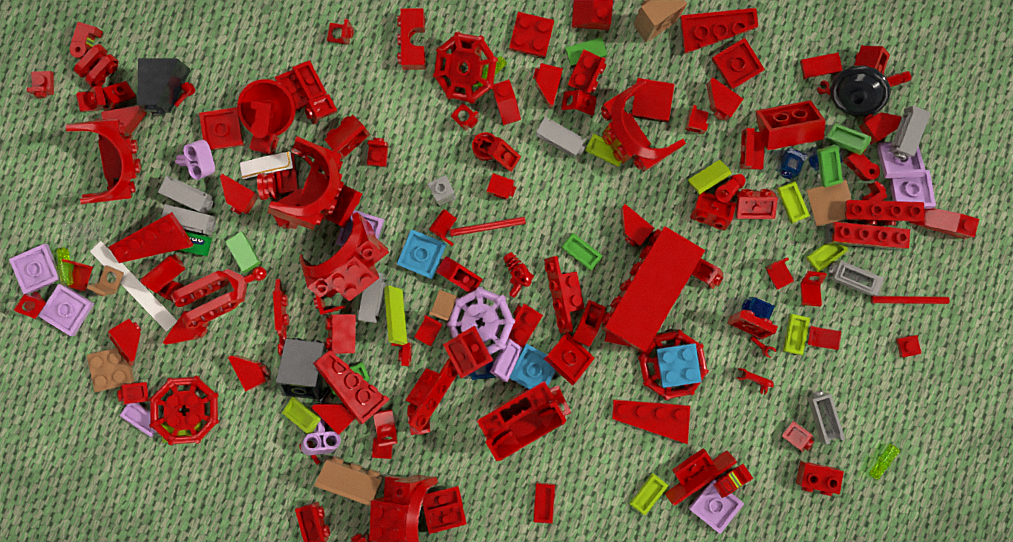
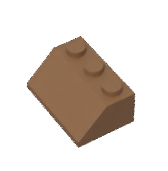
[633,0,687,43]
[314,456,383,506]

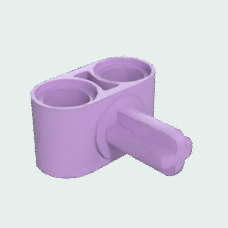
[175,139,215,180]
[301,415,341,455]

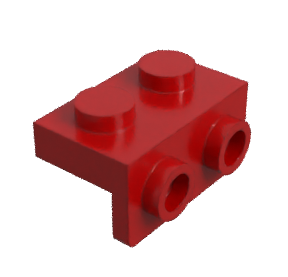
[295,501,330,542]

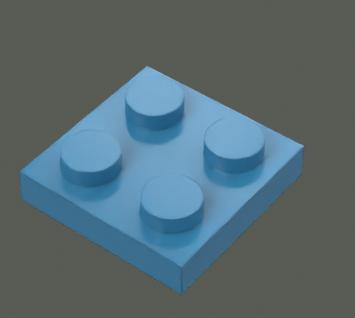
[397,229,447,279]
[656,343,701,388]
[509,344,556,389]

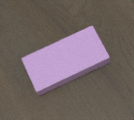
[490,338,523,382]
[120,403,161,437]

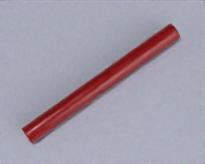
[450,217,526,237]
[871,296,950,304]

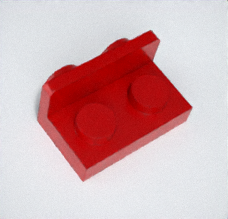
[567,49,607,94]
[735,189,778,219]
[690,191,737,231]
[502,303,543,347]

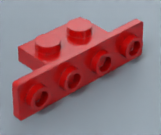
[845,200,924,226]
[544,256,585,333]
[406,358,458,432]
[665,448,737,506]

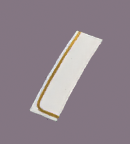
[240,151,293,180]

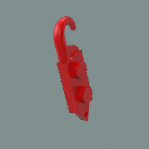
[273,279,290,357]

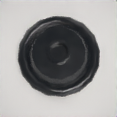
[830,65,890,117]

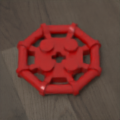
[432,31,498,104]
[637,329,709,401]
[148,375,220,446]

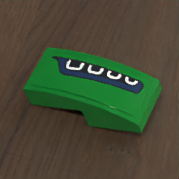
[180,232,212,257]

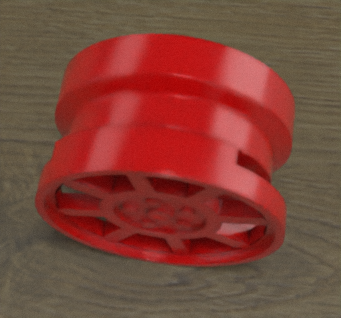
[472,132,496,161]
[257,172,279,200]

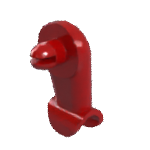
[715,174,746,203]
[736,368,774,395]

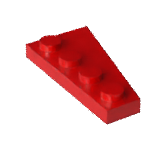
[680,8,758,54]
[108,212,194,263]
[313,350,390,424]
[612,399,691,444]

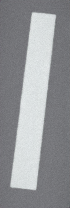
[90,241,177,332]

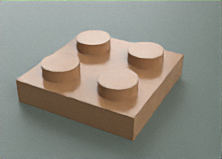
[87,348,135,392]

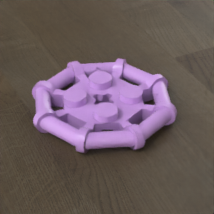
[446,287,515,354]

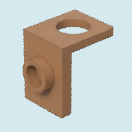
[87,265,124,297]
[429,290,457,321]

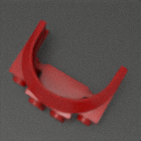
[601,79,686,173]
[66,118,142,204]
[267,136,344,230]
[299,212,389,301]
[477,381,567,461]
[369,475,438,542]

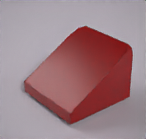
[157,280,185,301]

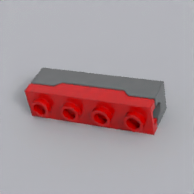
[825,222,910,250]

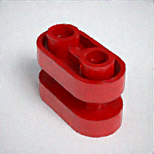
[74,44,119,88]

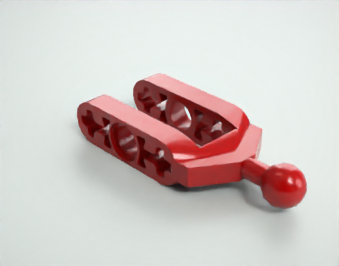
[172,266,267,329]

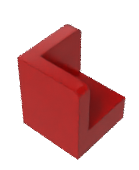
[685,104,709,135]

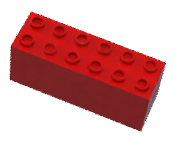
[600,226,705,352]

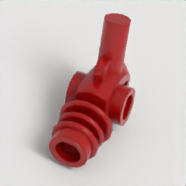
[503,252,534,298]

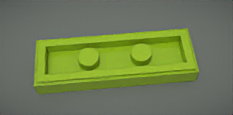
[384,285,407,345]

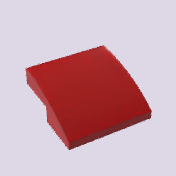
[275,60,327,111]
[443,326,493,379]
[422,486,467,534]

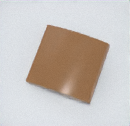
[807,180,852,227]

